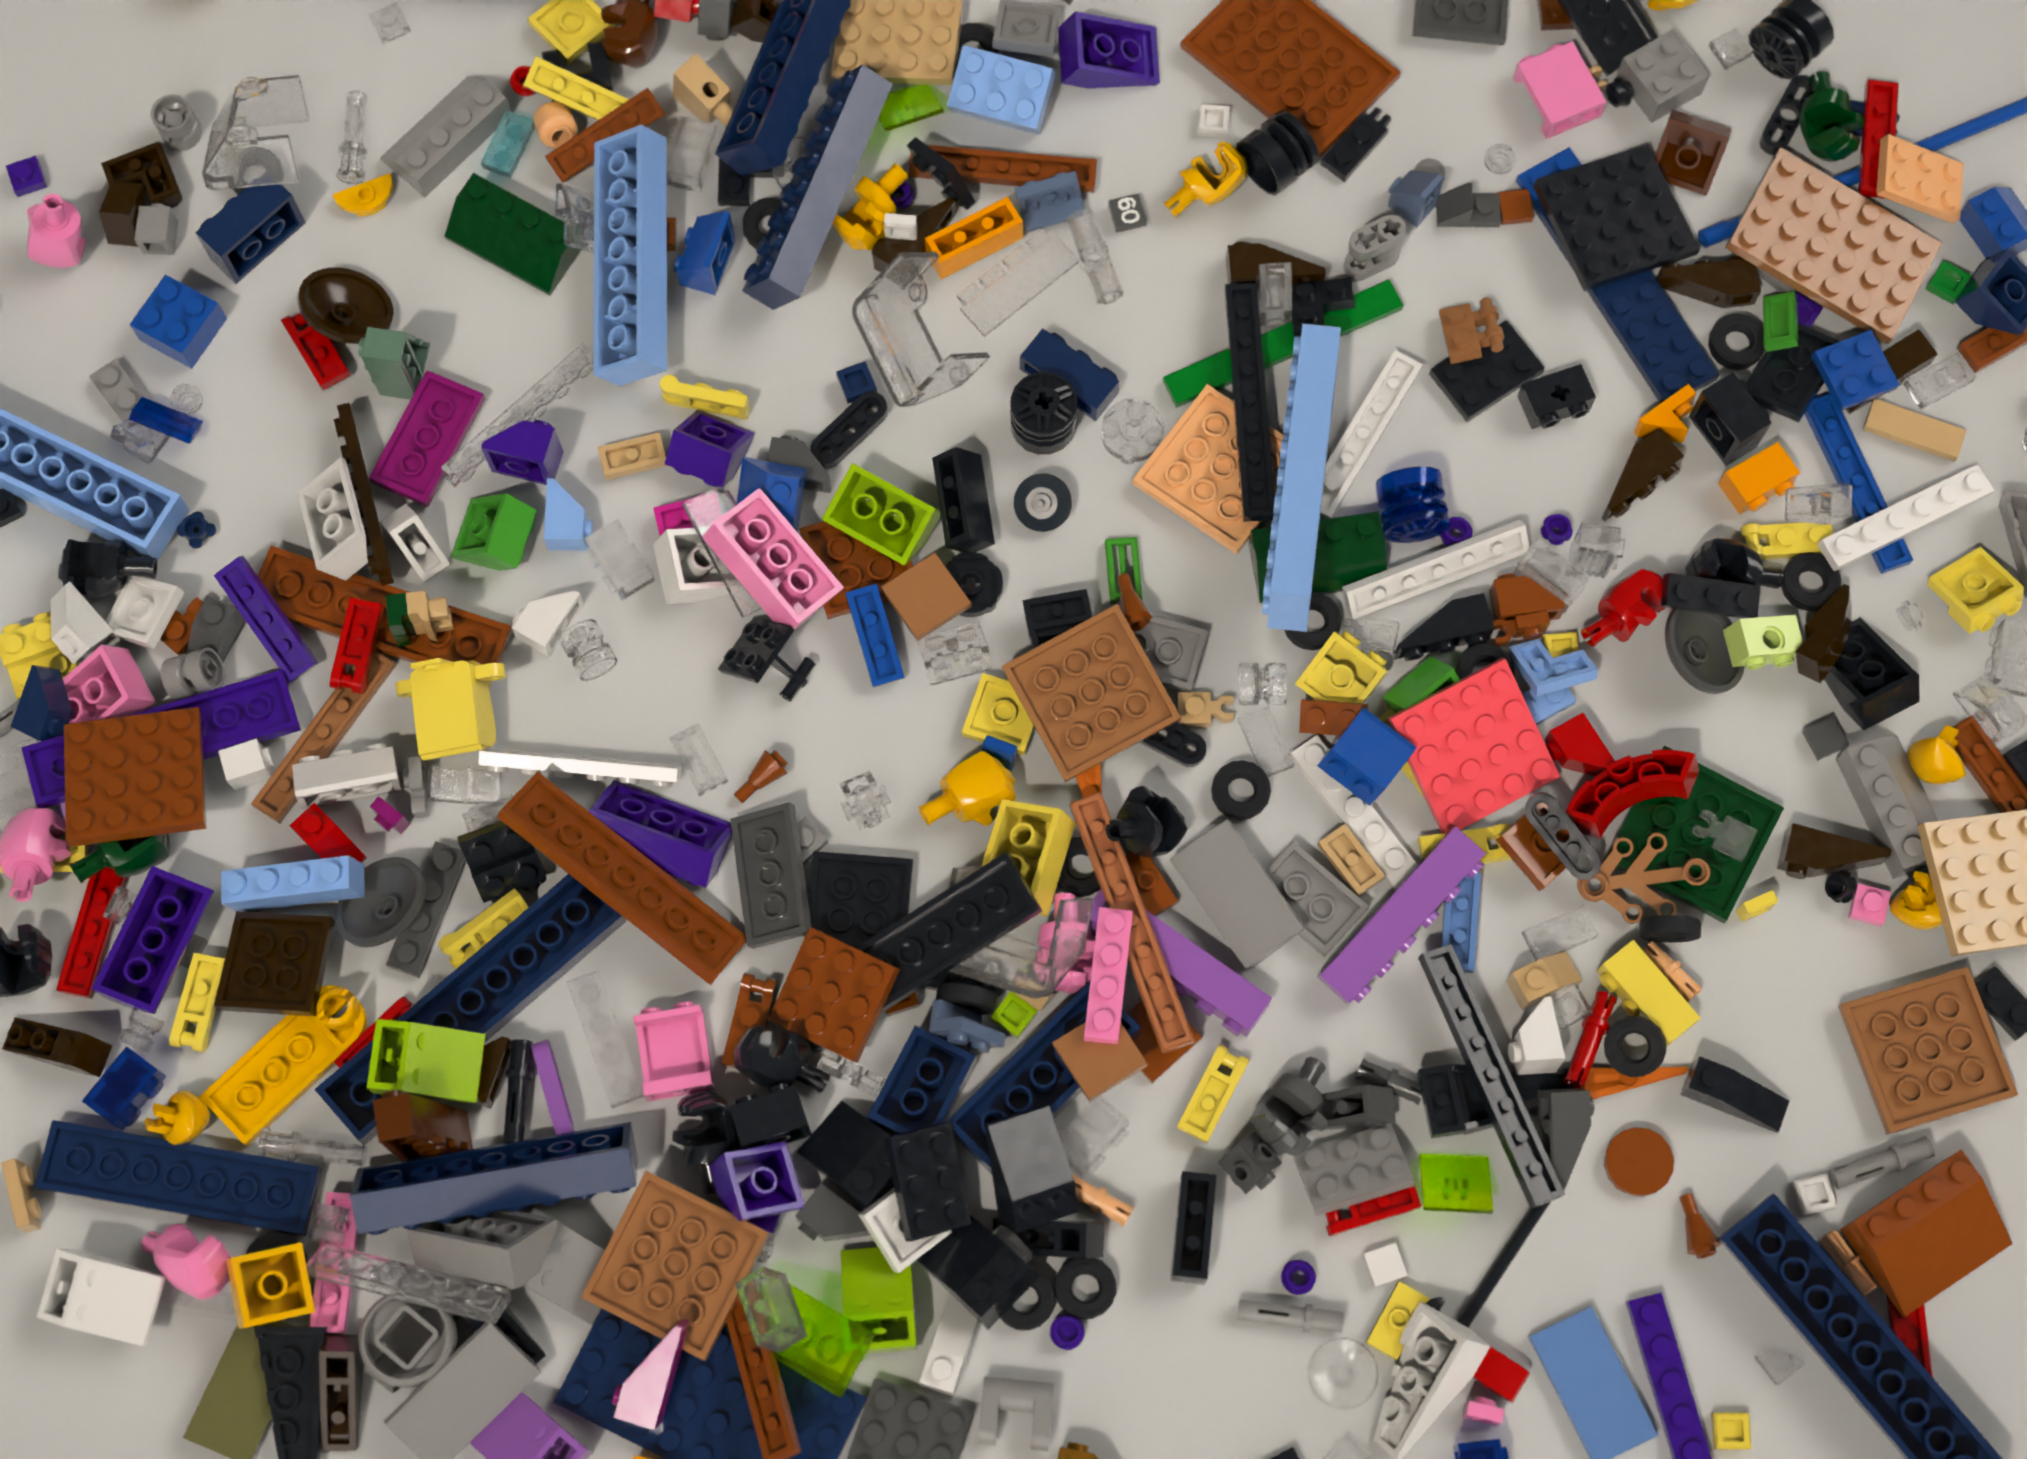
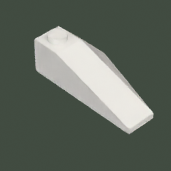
[1373,1302,1491,1459]

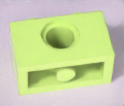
[1723,615,1803,670]

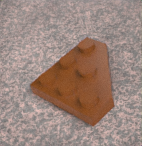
[799,521,913,620]

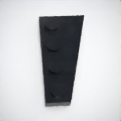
[254,1326,327,1459]

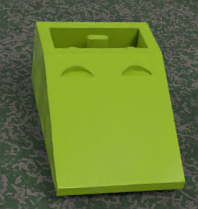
[367,1019,486,1103]
[841,1247,918,1356]

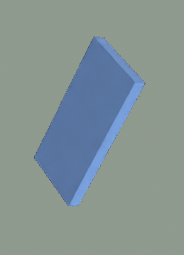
[1528,1306,1658,1459]

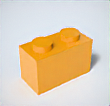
[1718,442,1800,515]

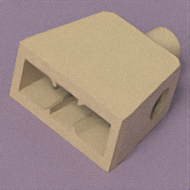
[673,53,734,127]

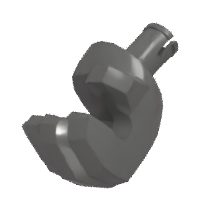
[1249,1057,1328,1156]

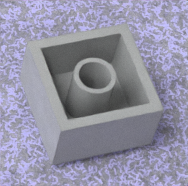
[1616,29,1709,123]

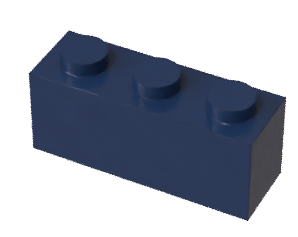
[1020,328,1119,421]

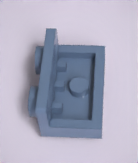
[1015,171,1086,232]
[929,999,1006,1053]

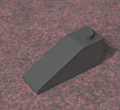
[1538,1088,1594,1191]

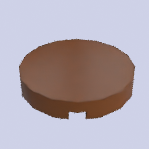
[1604,1127,1674,1197]

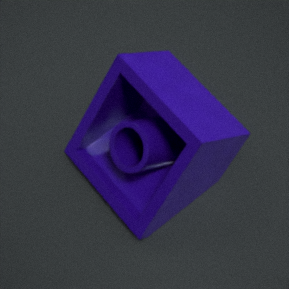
[665,410,755,488]
[481,420,564,485]
[709,1141,805,1221]

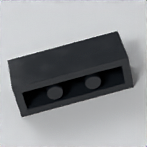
[932,447,995,553]
[1170,1171,1217,1284]

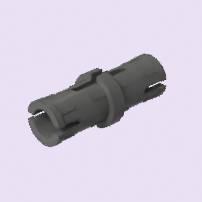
[1355,1058,1422,1105]

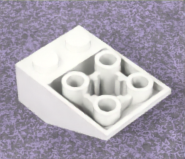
[37,1248,165,1346]

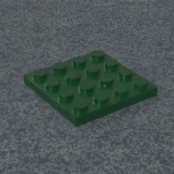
[1604,745,1784,923]

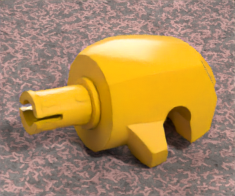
[1163,141,1247,218]
[833,163,909,251]
[918,751,1016,826]

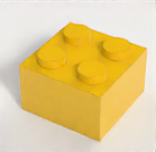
[226,1242,315,1329]

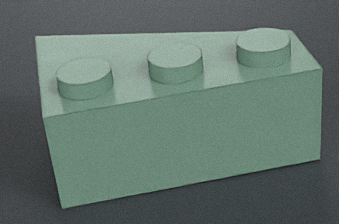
[358,327,431,400]

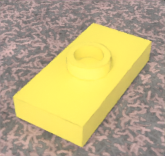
[1366,1281,1430,1361]

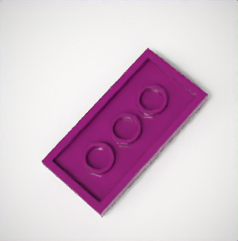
[368,370,486,507]

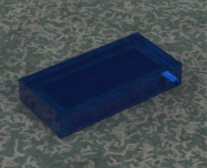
[129,397,203,444]

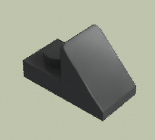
[1436,183,1501,227]

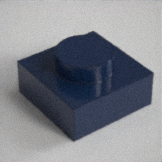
[836,361,877,404]

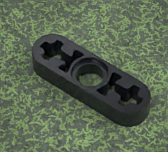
[1759,75,1813,155]

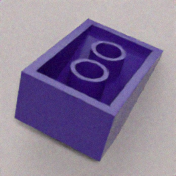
[1058,11,1160,89]

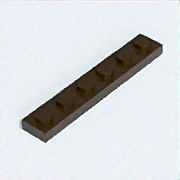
[333,403,394,586]

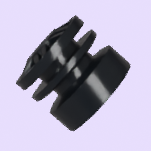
[1748,0,1834,80]
[1236,110,1319,195]
[1010,372,1077,455]

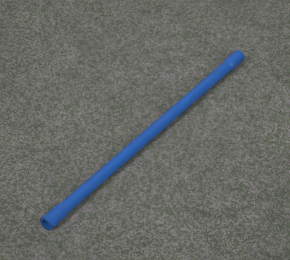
[1698,97,2027,248]

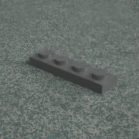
[386,841,466,978]

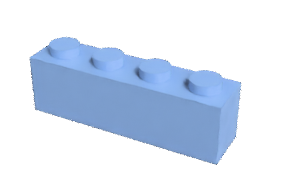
[221,855,365,912]

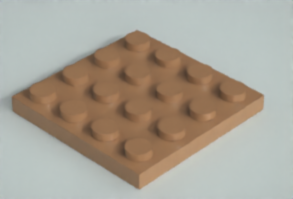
[1002,604,1181,783]
[1838,967,2019,1135]
[581,1171,770,1361]

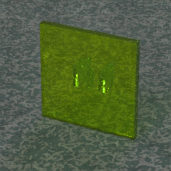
[878,84,944,132]
[1419,1154,1493,1214]

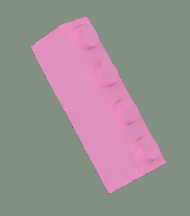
[702,488,844,630]

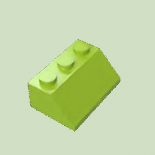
[821,463,941,566]

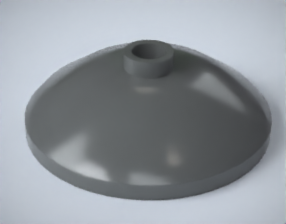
[1665,609,1745,694]
[335,857,426,947]

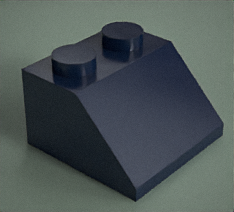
[1954,249,2027,335]

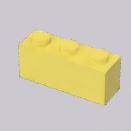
[1597,939,1701,1047]

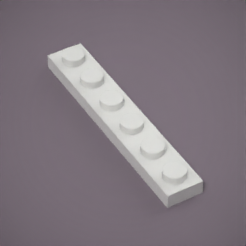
[1320,350,1423,519]
[1817,464,1995,572]
[1342,520,1530,620]
[1290,735,1418,892]
[479,747,682,787]

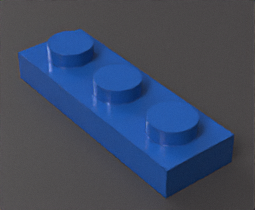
[845,584,905,687]

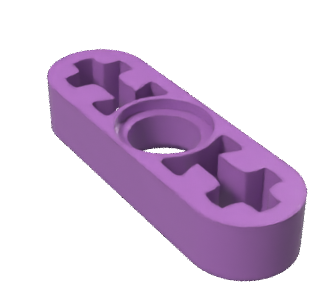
[531,1039,575,1135]

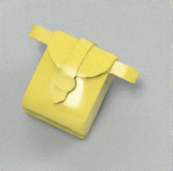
[395,658,506,761]

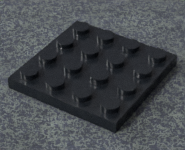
[1533,144,1700,291]

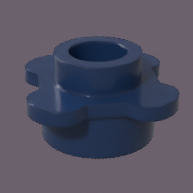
[177,512,216,549]

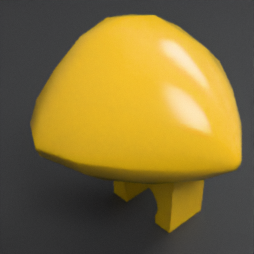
[1907,725,1966,785]
[1889,871,1942,930]
[144,1090,210,1145]

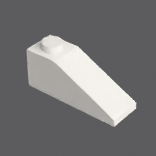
[919,1294,978,1397]

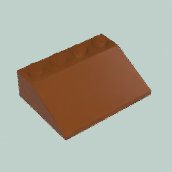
[1840,1149,2013,1318]

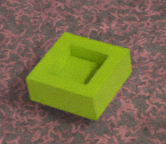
[991,991,1038,1039]

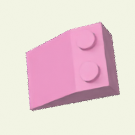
[63,645,156,724]

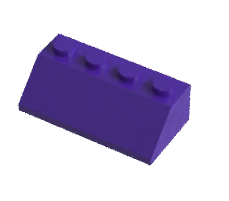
[589,780,732,888]
[91,866,214,1015]

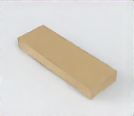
[1863,398,1966,462]

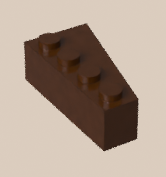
[373,1090,473,1161]

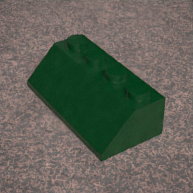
[444,173,584,296]
[1248,511,1387,603]

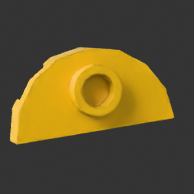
[332,173,394,217]

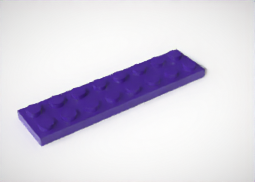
[21,669,301,808]

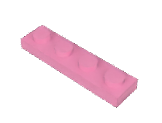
[1084,907,1133,1045]
[309,1192,359,1335]

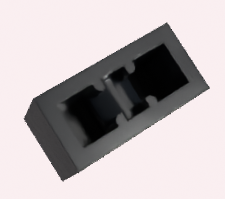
[1517,364,1596,429]

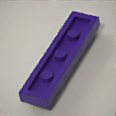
[213,556,319,683]

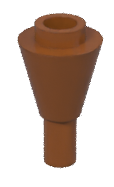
[1117,574,1151,631]
[734,750,788,803]
[1679,1193,1721,1259]

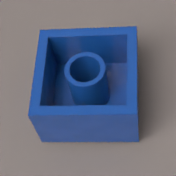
[129,274,227,369]

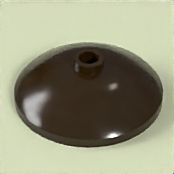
[297,267,394,344]

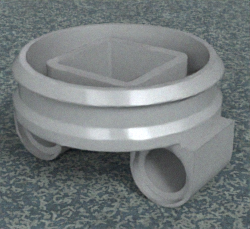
[358,1288,460,1393]

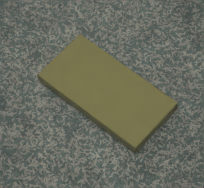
[183,1320,293,1459]

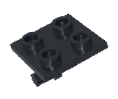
[718,617,816,702]

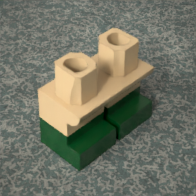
[385,590,454,647]

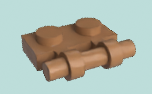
[1439,298,1504,364]

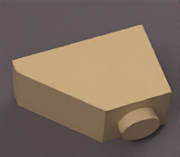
[1506,951,1582,1011]

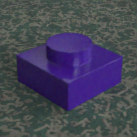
[6,156,48,197]

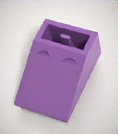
[470,1392,592,1459]

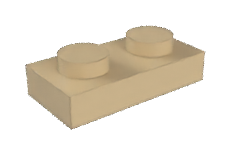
[597,432,668,481]
[1317,824,1385,897]
[1,1158,42,1233]

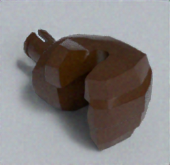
[601,0,659,68]

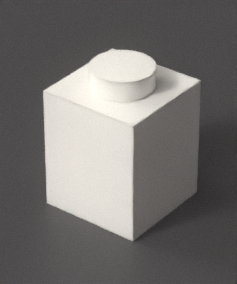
[218,738,275,790]

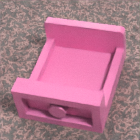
[1513,41,1607,139]
[633,1001,715,1102]

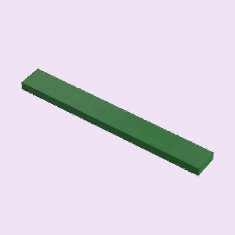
[1163,280,1404,408]

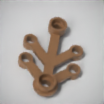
[1577,832,1710,924]

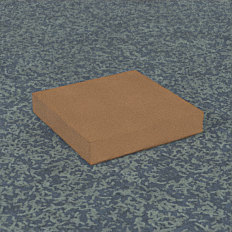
[881,553,972,641]
[1052,1022,1147,1102]

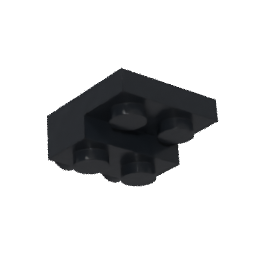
[457,820,547,903]

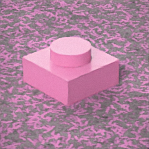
[1848,883,1891,926]
[1462,1397,1504,1426]

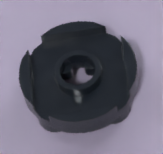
[945,552,1003,617]

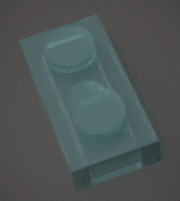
[481,110,535,178]

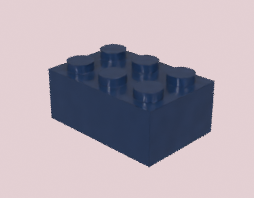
[195,171,306,284]
[867,1025,976,1136]

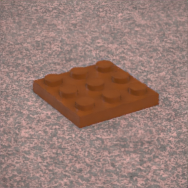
[768,927,900,1063]

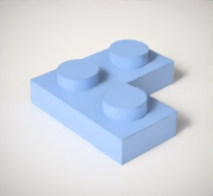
[1509,638,1598,696]

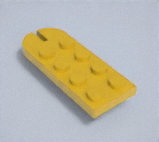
[199,985,367,1147]

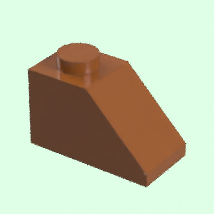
[1489,573,1565,620]

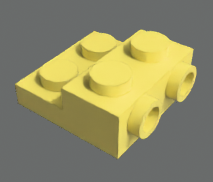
[1927,546,2024,634]
[0,612,79,700]
[1295,630,1389,703]

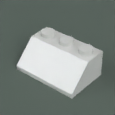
[297,457,368,581]
[292,744,402,809]

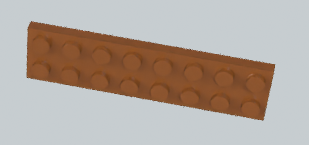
[258,546,513,665]
[497,771,746,985]

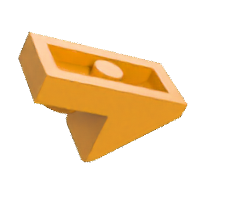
[1634,384,1696,443]

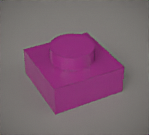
[370,796,410,834]

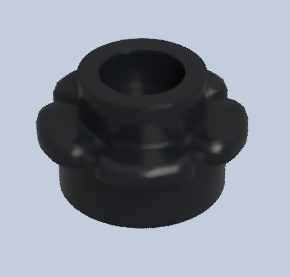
[1606,77,1634,107]
[1825,871,1857,903]

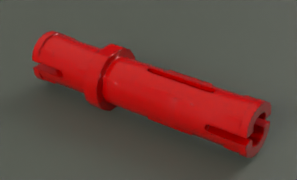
[1563,991,1617,1089]

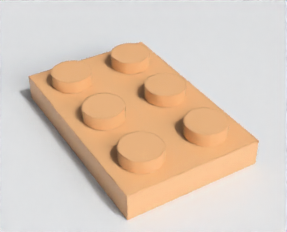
[1876,134,1964,223]

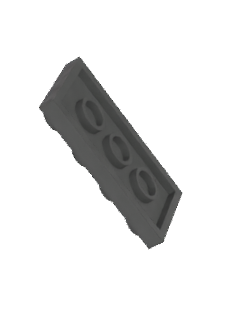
[730,802,812,949]

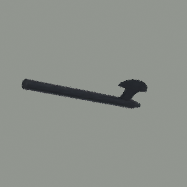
[1425,1202,1551,1328]

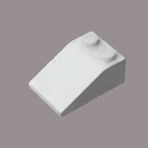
[653,527,747,604]

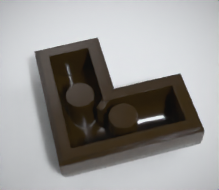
[101,141,183,209]

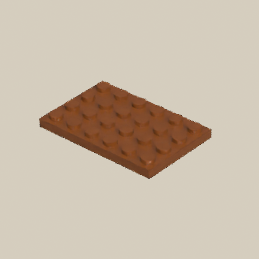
[1180,0,1401,159]

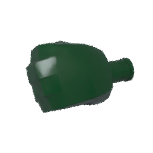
[1799,71,1864,162]
[69,834,170,883]

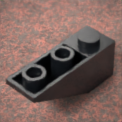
[1394,593,1494,661]

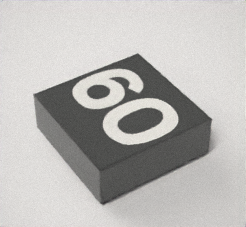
[1108,194,1147,233]

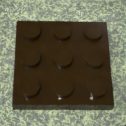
[214,911,336,1016]

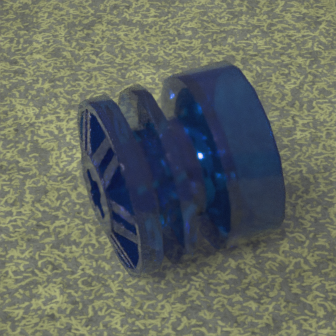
[1375,466,1451,543]

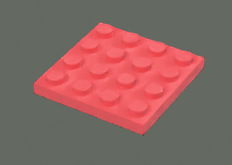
[1387,658,1560,835]

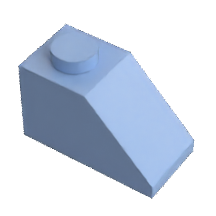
[544,478,593,551]

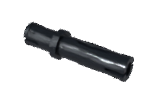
[503,1039,533,1143]

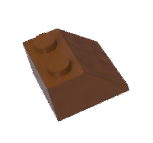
[1654,109,1731,196]

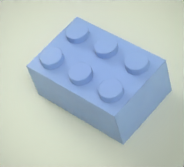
[947,45,1056,135]

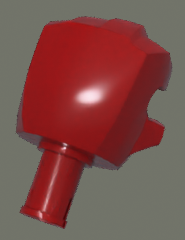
[1581,569,1666,647]

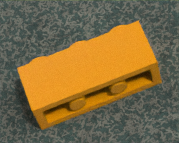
[925,196,1023,279]

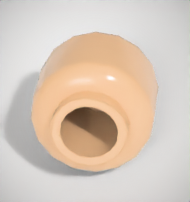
[533,101,577,148]

